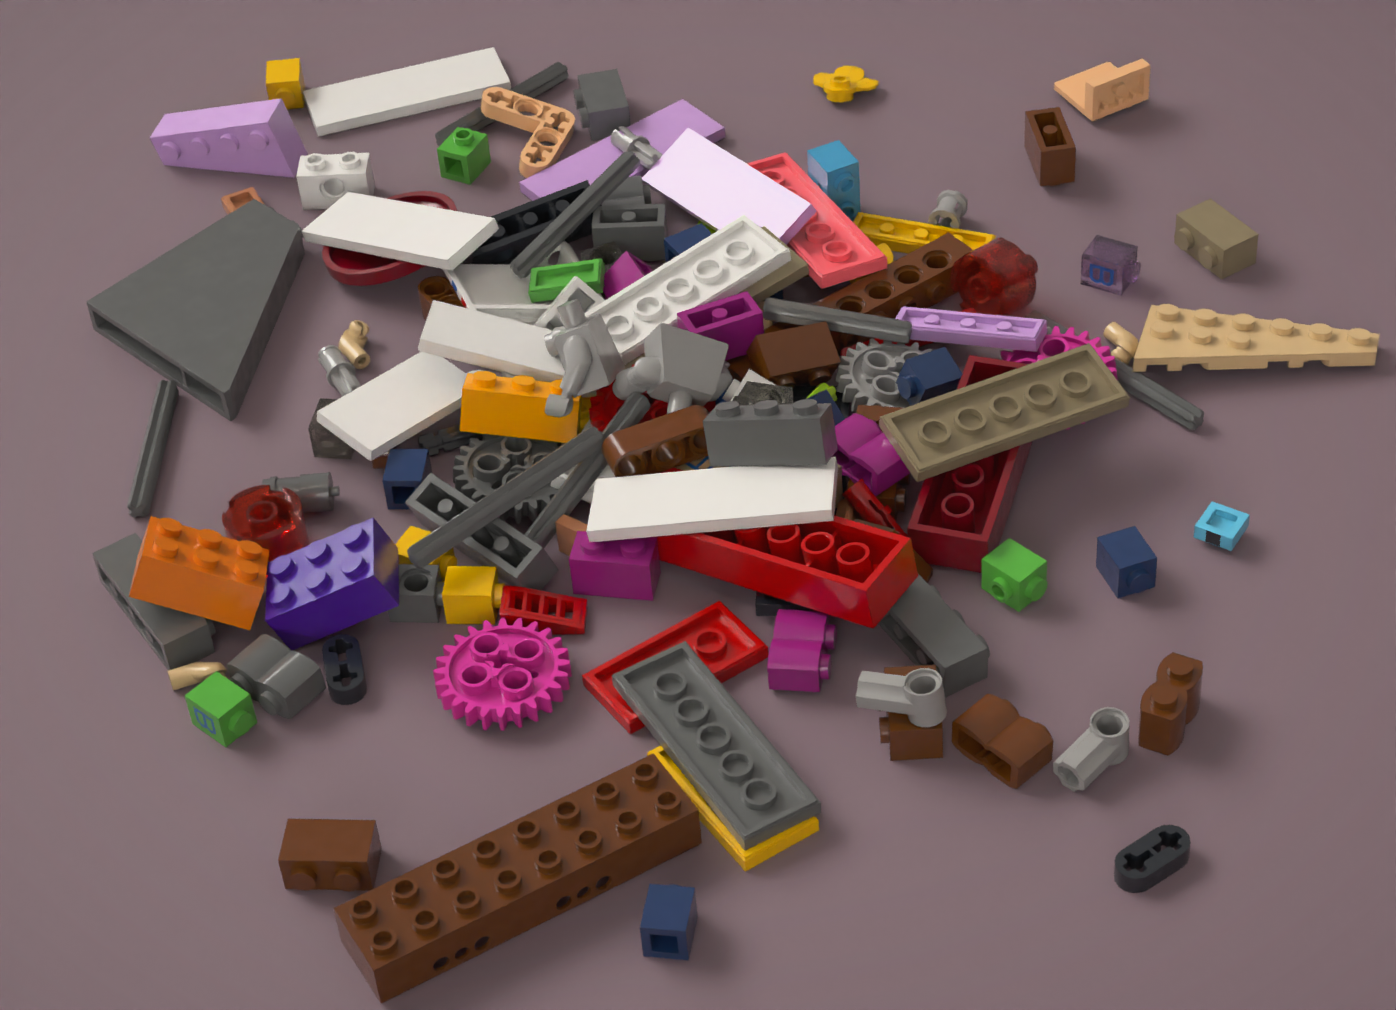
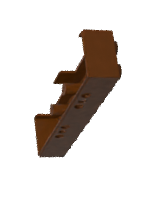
[333,753,702,1003]

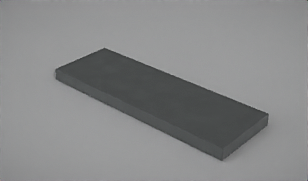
[612,641,821,850]

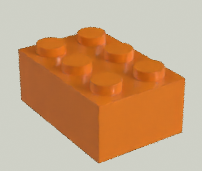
[129,516,269,630]

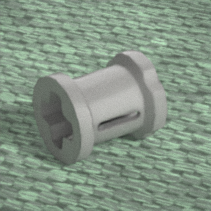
[928,190,968,229]

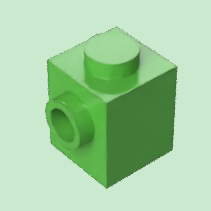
[437,127,491,185]
[981,538,1048,612]

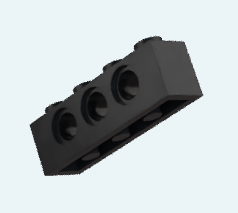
[463,180,602,264]

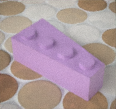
[150,98,308,178]

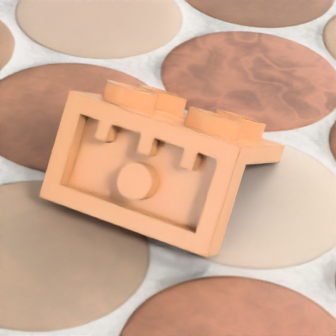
[1054,59,1150,121]

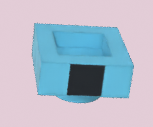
[1194,501,1250,551]

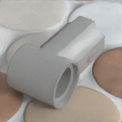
[856,668,947,727]
[1053,707,1130,792]

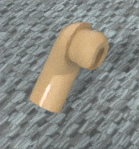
[1103,322,1139,365]
[167,662,227,691]

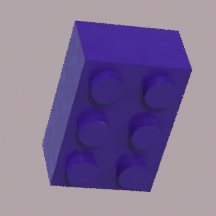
[265,517,399,651]

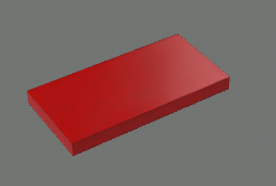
[582,600,769,735]

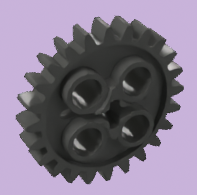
[453,434,561,524]

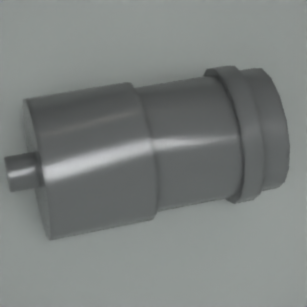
[262,472,340,515]

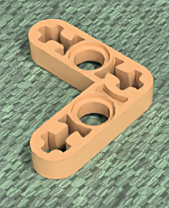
[480,87,575,178]

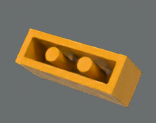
[460,371,582,443]

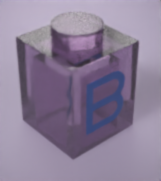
[1081,235,1141,296]

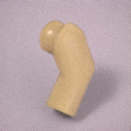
[339,320,370,369]

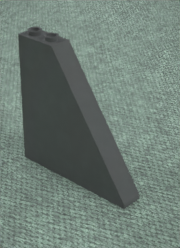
[86,199,305,421]

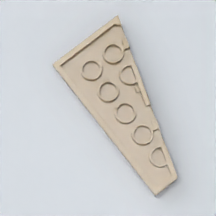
[1133,304,1380,372]

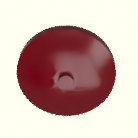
[322,191,458,286]

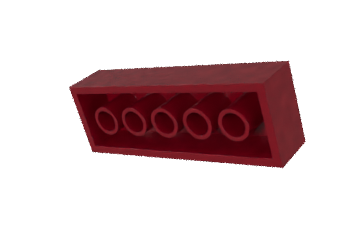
[907,355,1033,573]

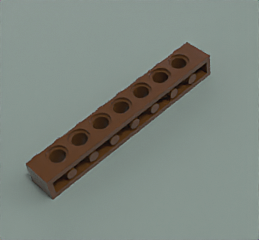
[726,233,977,382]

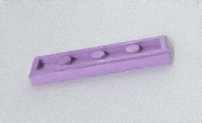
[895,306,1048,352]

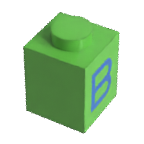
[184,671,257,747]

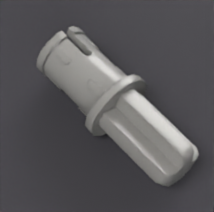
[611,126,663,170]
[318,345,361,397]

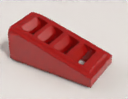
[500,586,588,635]

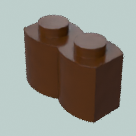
[1138,652,1203,756]
[951,694,1054,789]

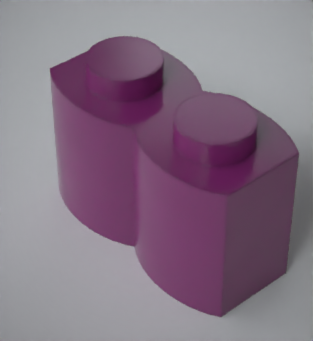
[832,413,910,496]
[767,609,837,692]

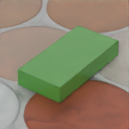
[528,258,605,303]

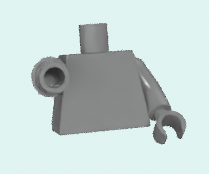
[544,299,625,418]
[613,322,732,414]

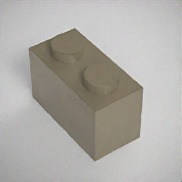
[1174,198,1258,280]

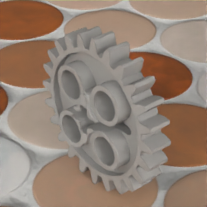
[835,338,933,412]

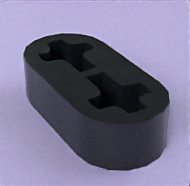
[322,634,367,705]
[1114,825,1191,893]

